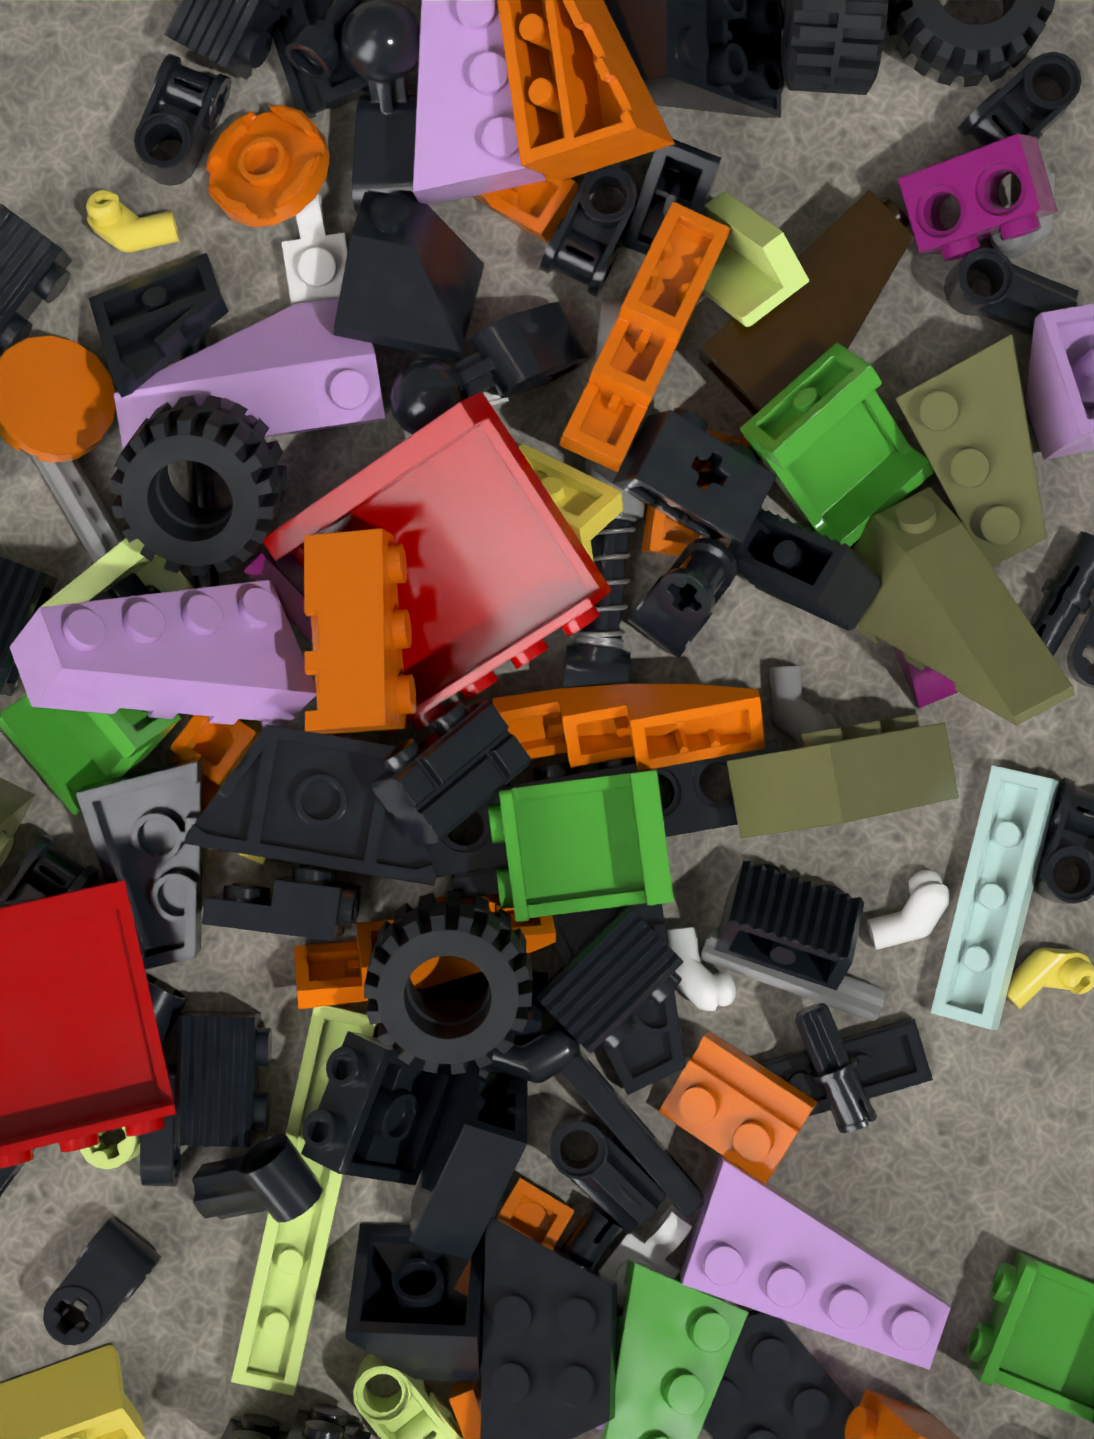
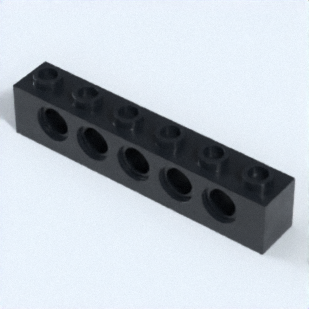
[427,739,779,877]

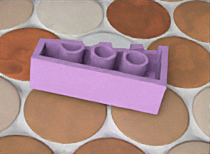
[413,0,546,205]
[9,580,316,728]
[679,1153,951,1370]

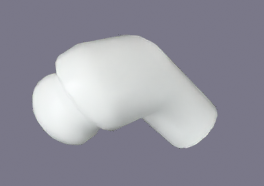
[867,870,949,950]
[666,926,736,1011]

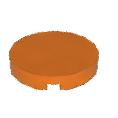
[206,105,330,227]
[0,335,116,463]

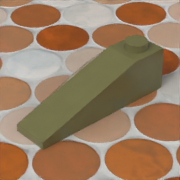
[853,487,1075,726]

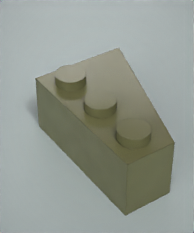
[895,334,1047,567]
[727,714,959,839]

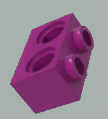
[898,133,1058,262]

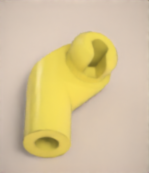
[86,190,180,253]
[1006,947,1094,1009]

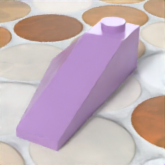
[114,298,385,449]
[1025,304,1094,460]

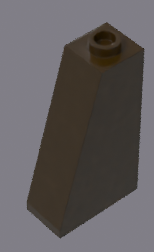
[698,190,914,416]

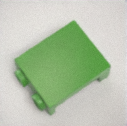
[740,343,934,547]
[0,694,181,815]
[488,770,674,922]
[966,1250,1094,1424]

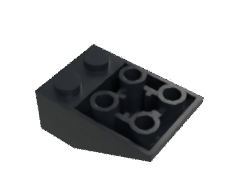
[605,0,784,118]

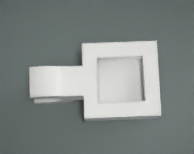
[282,192,348,305]
[596,1203,692,1308]

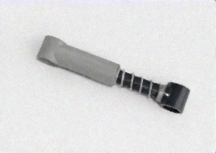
[563,298,655,688]

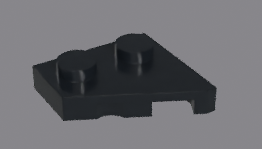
[89,253,229,398]

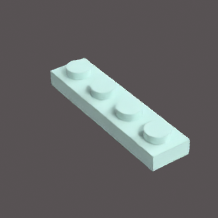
[931,765,1059,1030]

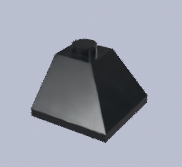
[333,191,484,361]
[345,1224,486,1382]

